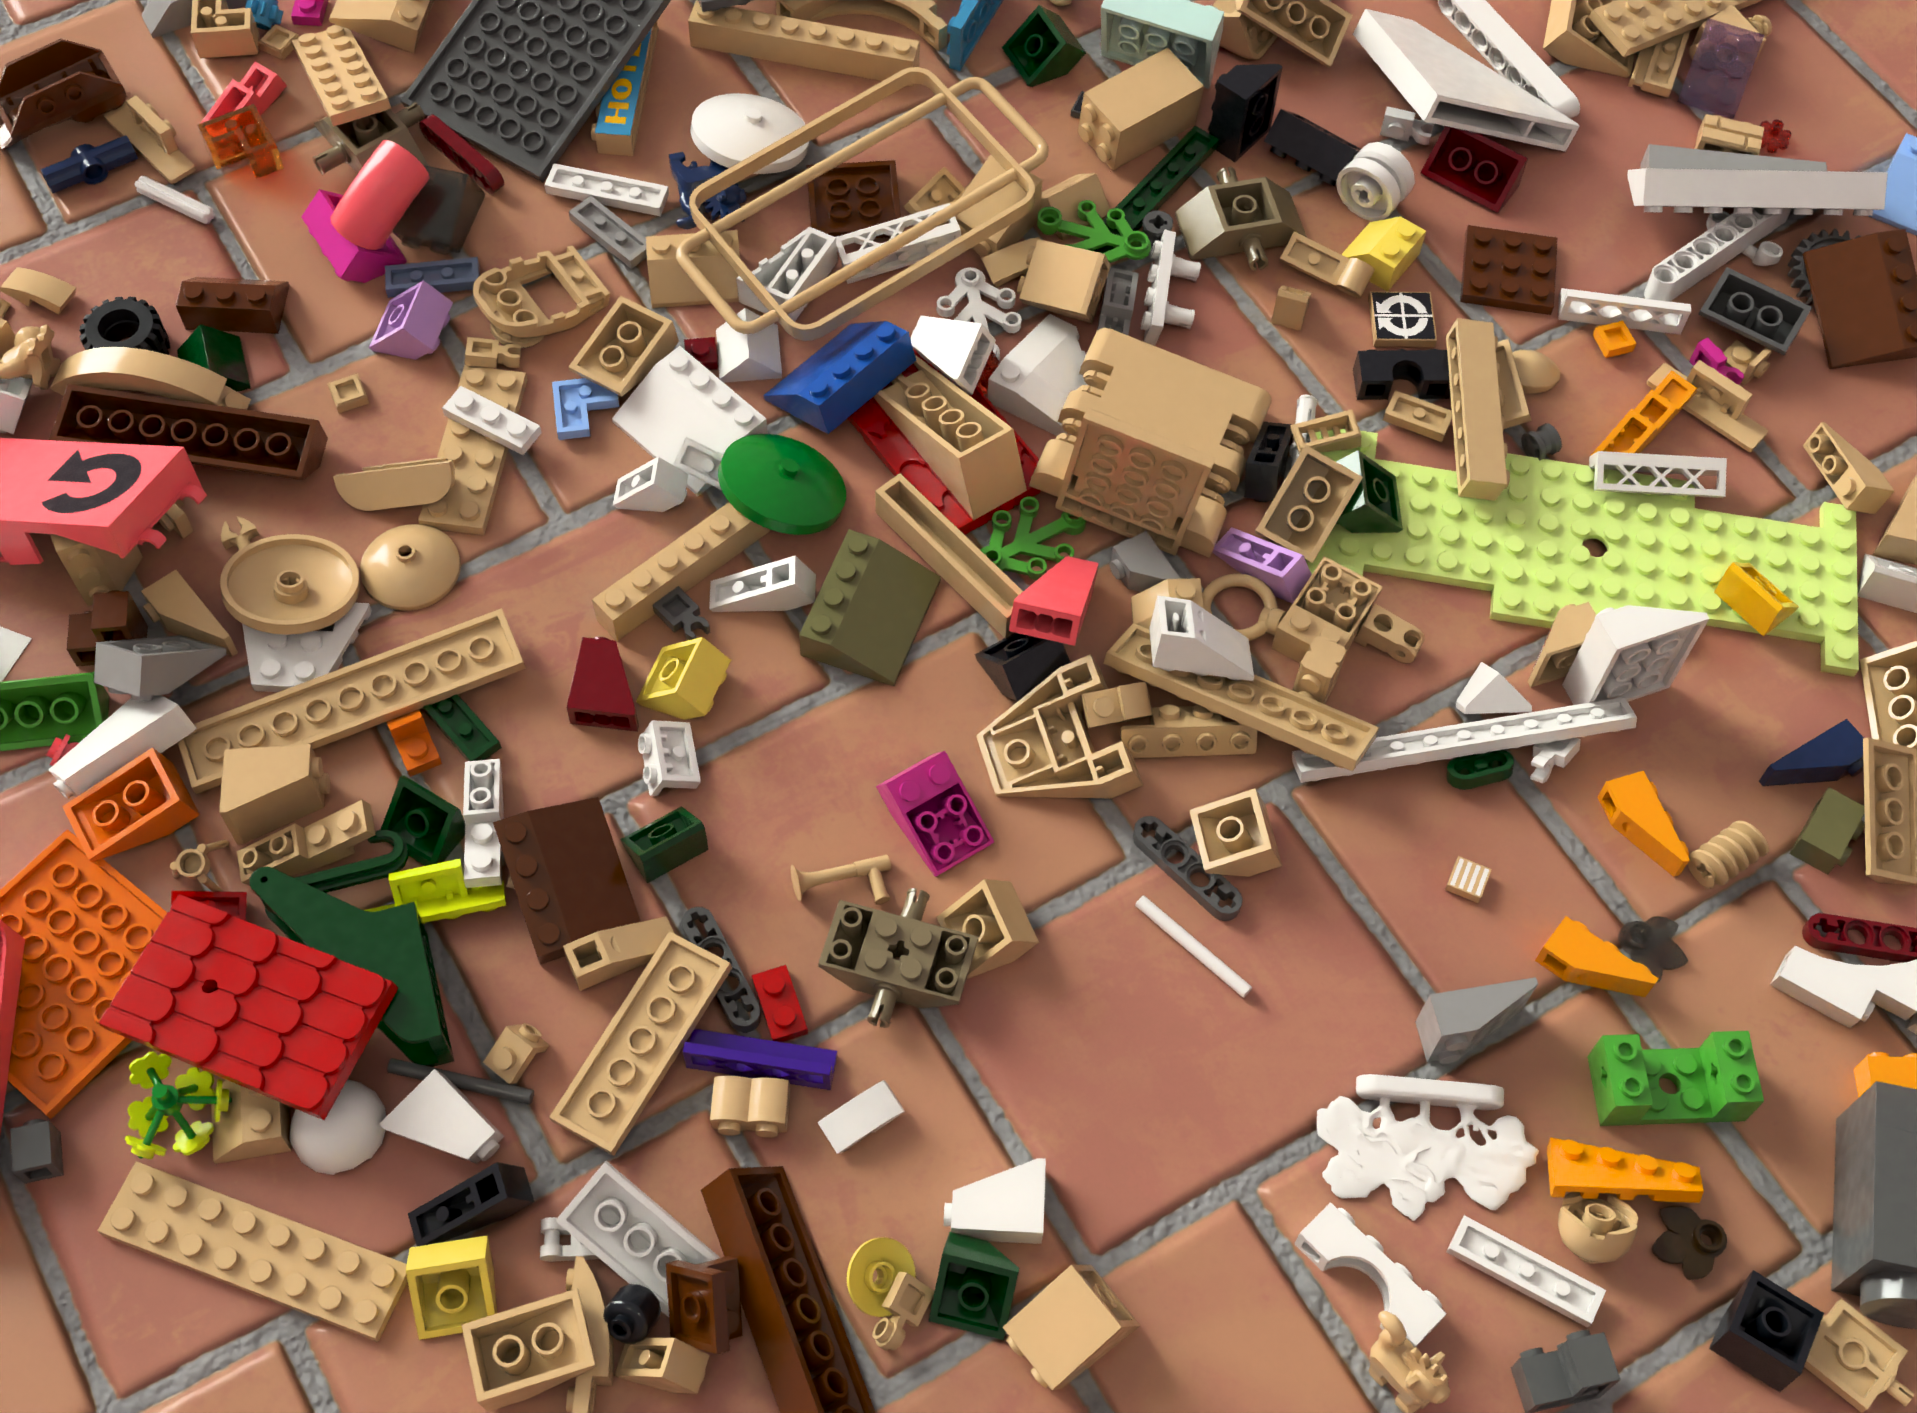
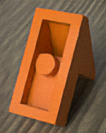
[386,709,442,777]

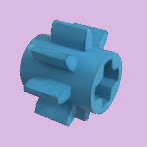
[245,0,284,30]

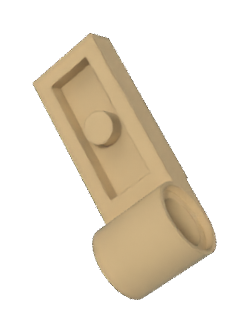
[1279,231,1375,298]

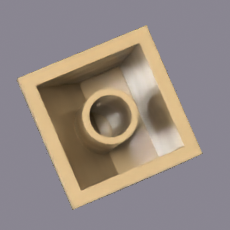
[955,155,1043,257]
[1017,239,1111,324]
[219,744,330,844]
[1003,1265,1140,1390]

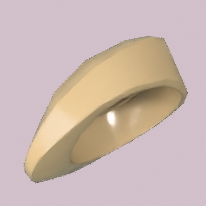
[1513,350,1560,394]

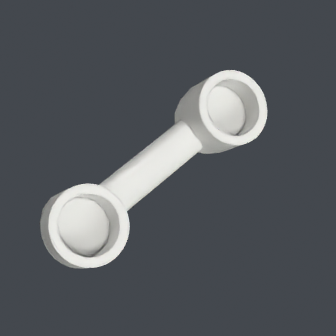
[1706,211,1783,266]

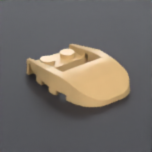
[473,246,610,338]

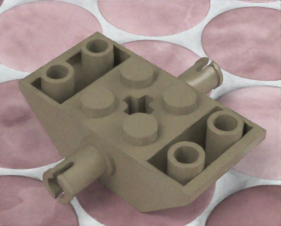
[313,102,430,175]
[1175,167,1307,271]
[818,888,979,1028]

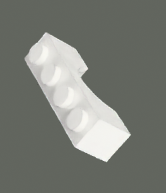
[1294,1202,1447,1347]

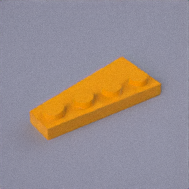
[1546,1137,1704,1203]

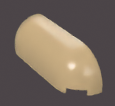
[333,457,455,511]

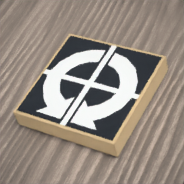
[1368,291,1437,347]

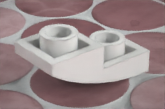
[817,1080,905,1154]

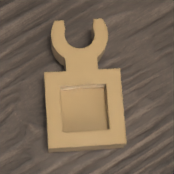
[465,337,521,368]

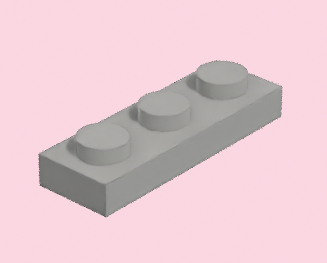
[569,196,647,269]

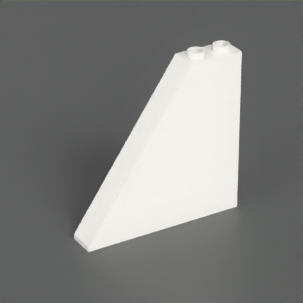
[1353,9,1580,152]

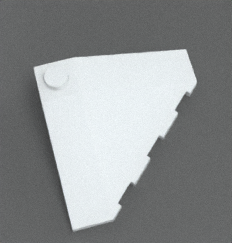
[988,314,1092,436]

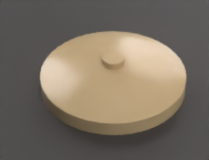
[220,534,360,635]

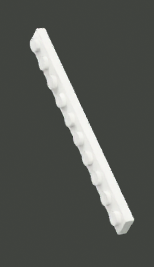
[1292,697,1637,783]

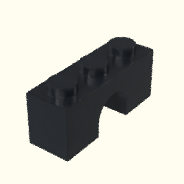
[1353,349,1451,400]

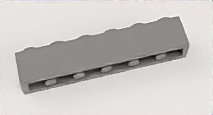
[1640,144,1827,171]

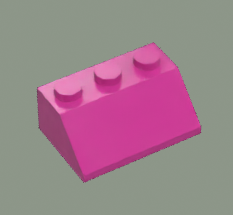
[301,189,407,283]

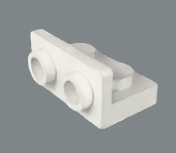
[638,720,701,796]

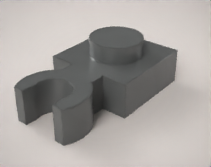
[653,586,710,641]

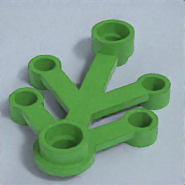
[1037,200,1151,263]
[980,496,1086,580]

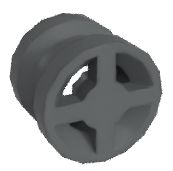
[1142,211,1173,249]
[1521,423,1562,460]

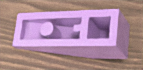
[1212,527,1312,604]

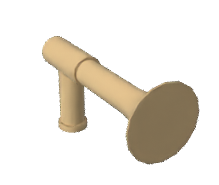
[791,855,891,904]

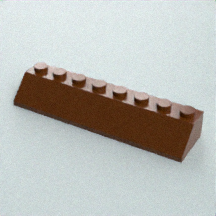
[49,384,328,480]
[701,1166,876,1413]

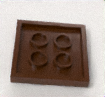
[806,160,901,238]
[1460,225,1558,315]

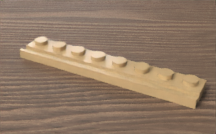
[1628,30,1691,98]

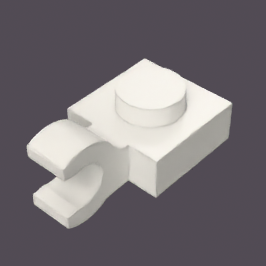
[1380,106,1434,145]
[1530,738,1581,783]

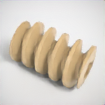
[1688,821,1769,889]

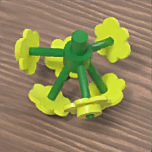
[124,1051,232,1159]

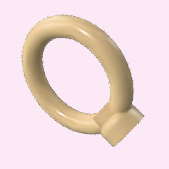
[1202,574,1286,641]

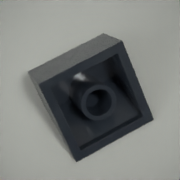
[975,633,1071,701]
[1709,1270,1824,1392]

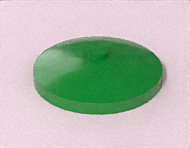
[718,434,846,535]

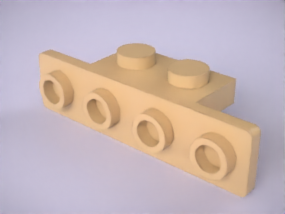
[104,95,196,184]
[903,166,972,226]
[1647,360,1768,452]
[1120,704,1258,758]

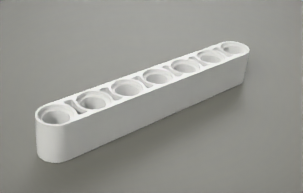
[1438,0,1580,119]
[1644,208,1792,302]

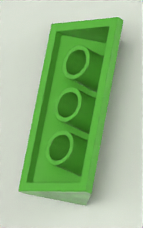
[0,672,109,751]

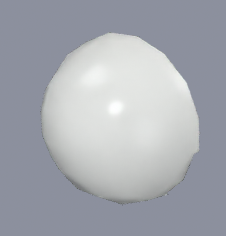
[290,1080,386,1175]

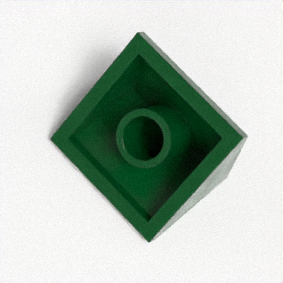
[177,324,251,392]
[380,775,465,866]
[620,806,709,883]

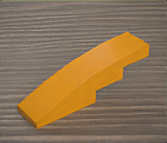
[1590,371,1697,456]

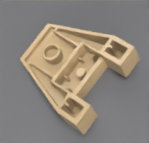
[976,654,1143,799]

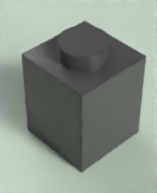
[10,1119,64,1184]

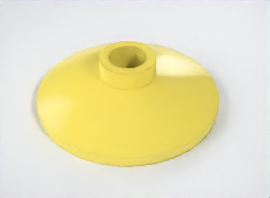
[847,1237,916,1317]

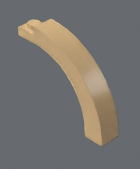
[776,0,947,51]
[50,347,251,410]

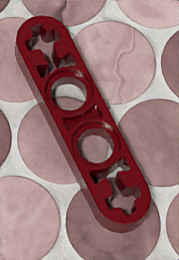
[419,114,505,194]
[1802,913,1917,963]

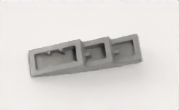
[1097,267,1139,335]

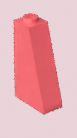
[1009,556,1099,646]

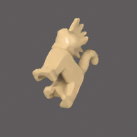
[1369,1311,1451,1413]

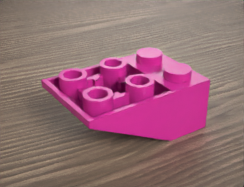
[876,751,994,877]

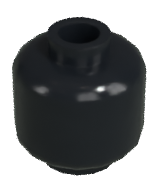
[603,1284,661,1344]

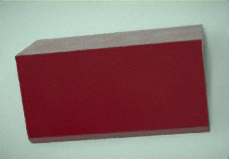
[1420,126,1528,213]

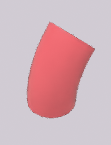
[330,140,430,250]

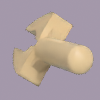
[221,516,259,550]

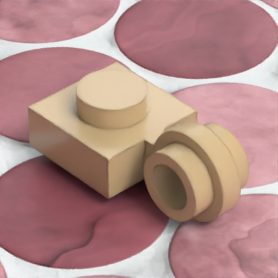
[872,1271,934,1350]

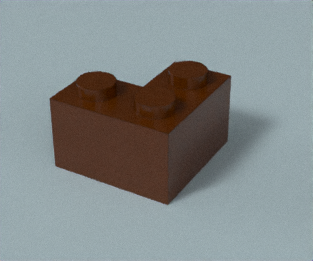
[66,590,148,667]

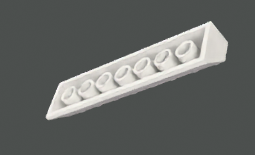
[1627,168,1888,216]

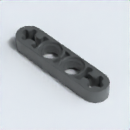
[1133,816,1243,921]
[682,907,761,1033]

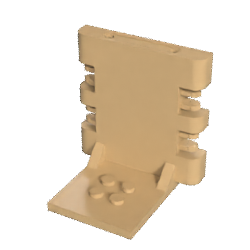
[1029,328,1271,558]

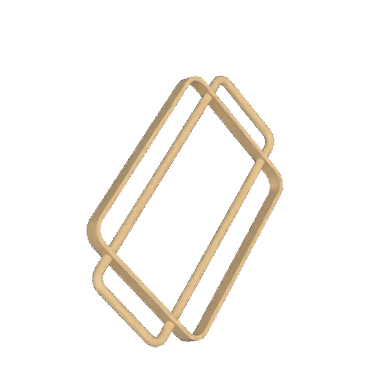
[676,67,1049,341]

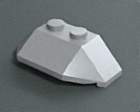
[142,0,247,38]

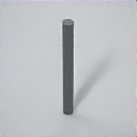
[387,1058,534,1105]

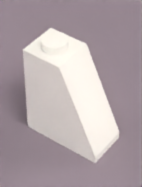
[910,316,996,395]
[379,1069,504,1164]
[943,1158,1046,1244]

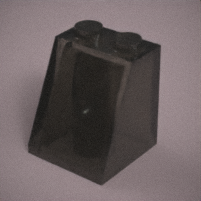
[393,165,485,255]

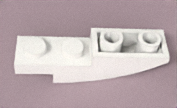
[463,759,505,888]

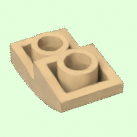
[982,237,1041,288]
[0,267,76,315]

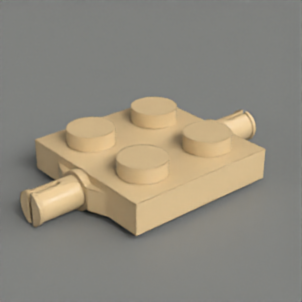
[1804,1299,1915,1413]

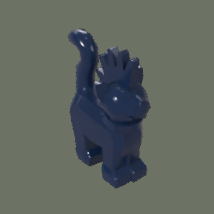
[669,152,747,230]

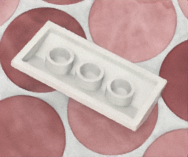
[555,1161,720,1317]

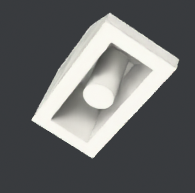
[613,457,688,512]

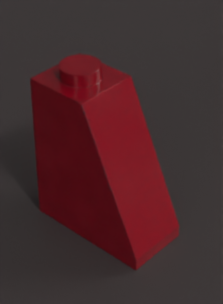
[566,637,639,732]

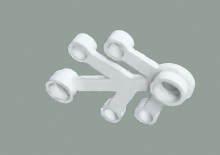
[937,267,1022,369]

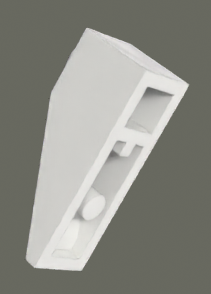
[709,556,816,612]

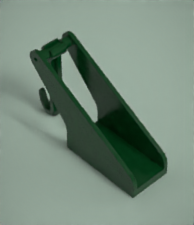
[249,830,454,1067]

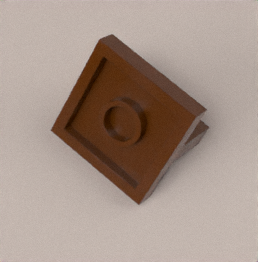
[666,1256,743,1354]

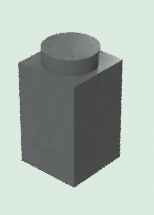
[1831,1081,1917,1329]

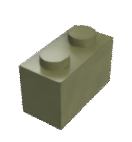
[1789,787,1865,875]

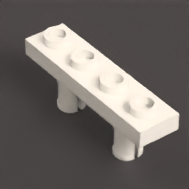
[1141,229,1201,345]

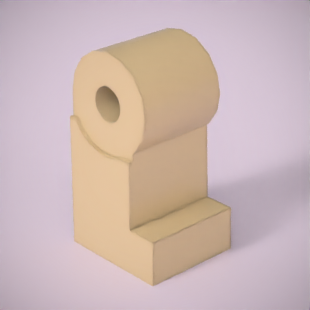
[1354,604,1425,663]

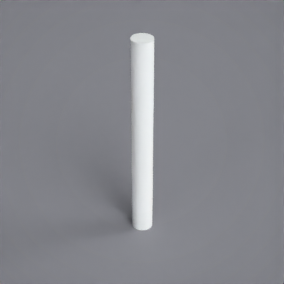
[1135,895,1252,998]

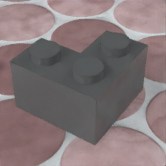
[1511,1330,1621,1413]

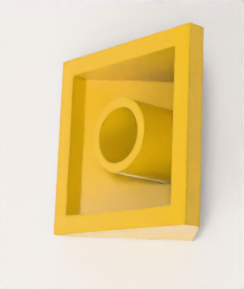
[1714,562,1799,637]

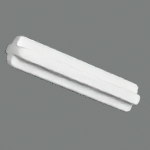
[134,176,215,224]

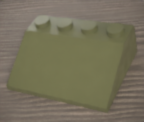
[799,529,941,686]

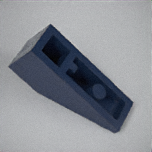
[1759,719,1864,786]

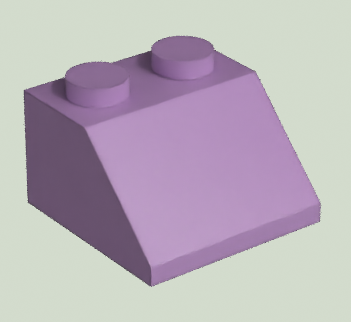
[369,280,453,360]

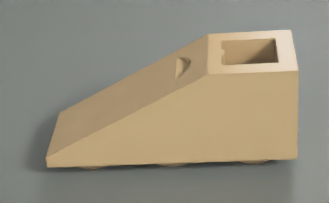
[1803,422,1894,514]
[563,916,674,991]

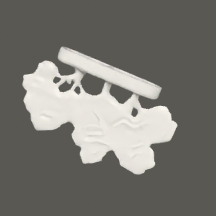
[1317,1074,1539,1221]

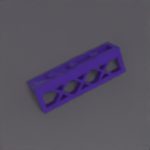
[683,1029,837,1090]

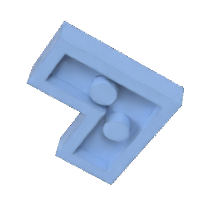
[552,378,619,440]

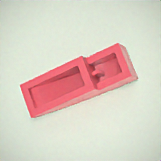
[199,61,287,142]

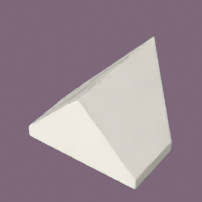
[1456,662,1532,714]

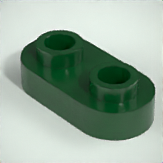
[1446,750,1514,790]

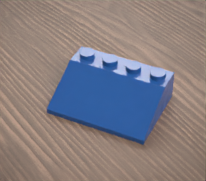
[763,321,916,434]

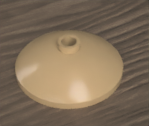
[360,524,461,611]

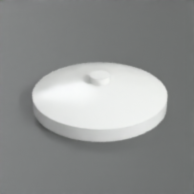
[690,93,809,174]

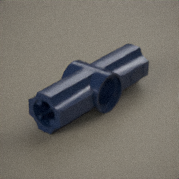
[40,135,138,194]

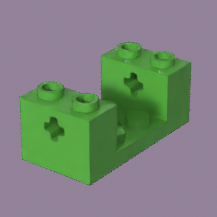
[1587,1031,1764,1126]

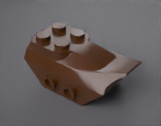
[0,39,127,151]

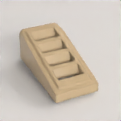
[1290,409,1362,455]

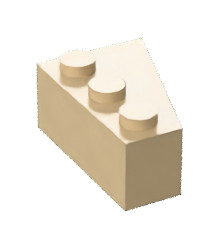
[1872,474,1917,565]

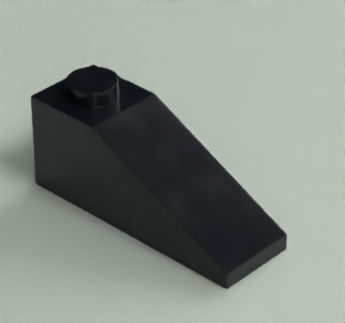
[1244,422,1293,502]
[408,1162,535,1246]

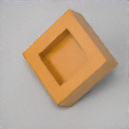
[1593,321,1637,358]

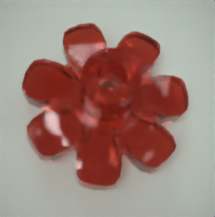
[1760,119,1791,153]

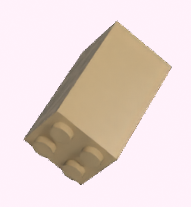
[1078,47,1204,170]

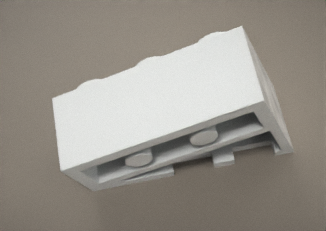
[736,227,838,321]

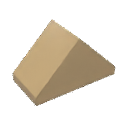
[1271,285,1312,331]

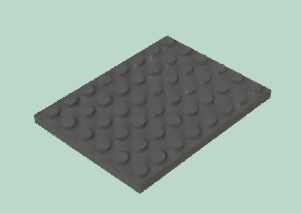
[400,0,671,182]

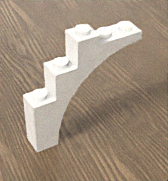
[1770,946,1917,1028]

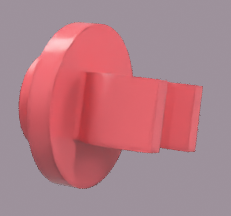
[46,734,79,766]

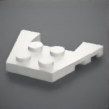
[242,602,372,692]

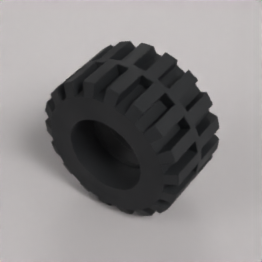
[79,296,170,355]

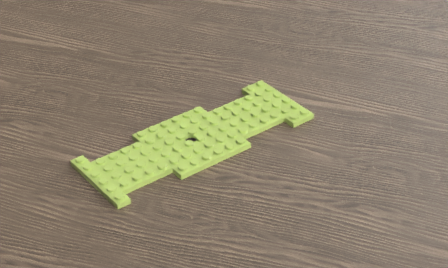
[1306,429,1859,677]

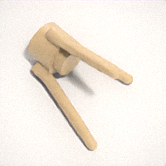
[170,840,229,891]

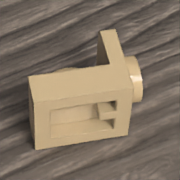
[1723,340,1772,385]

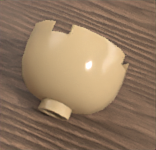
[1558,1192,1638,1264]

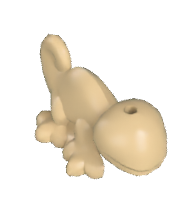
[0,324,60,390]

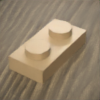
[1383,390,1452,442]

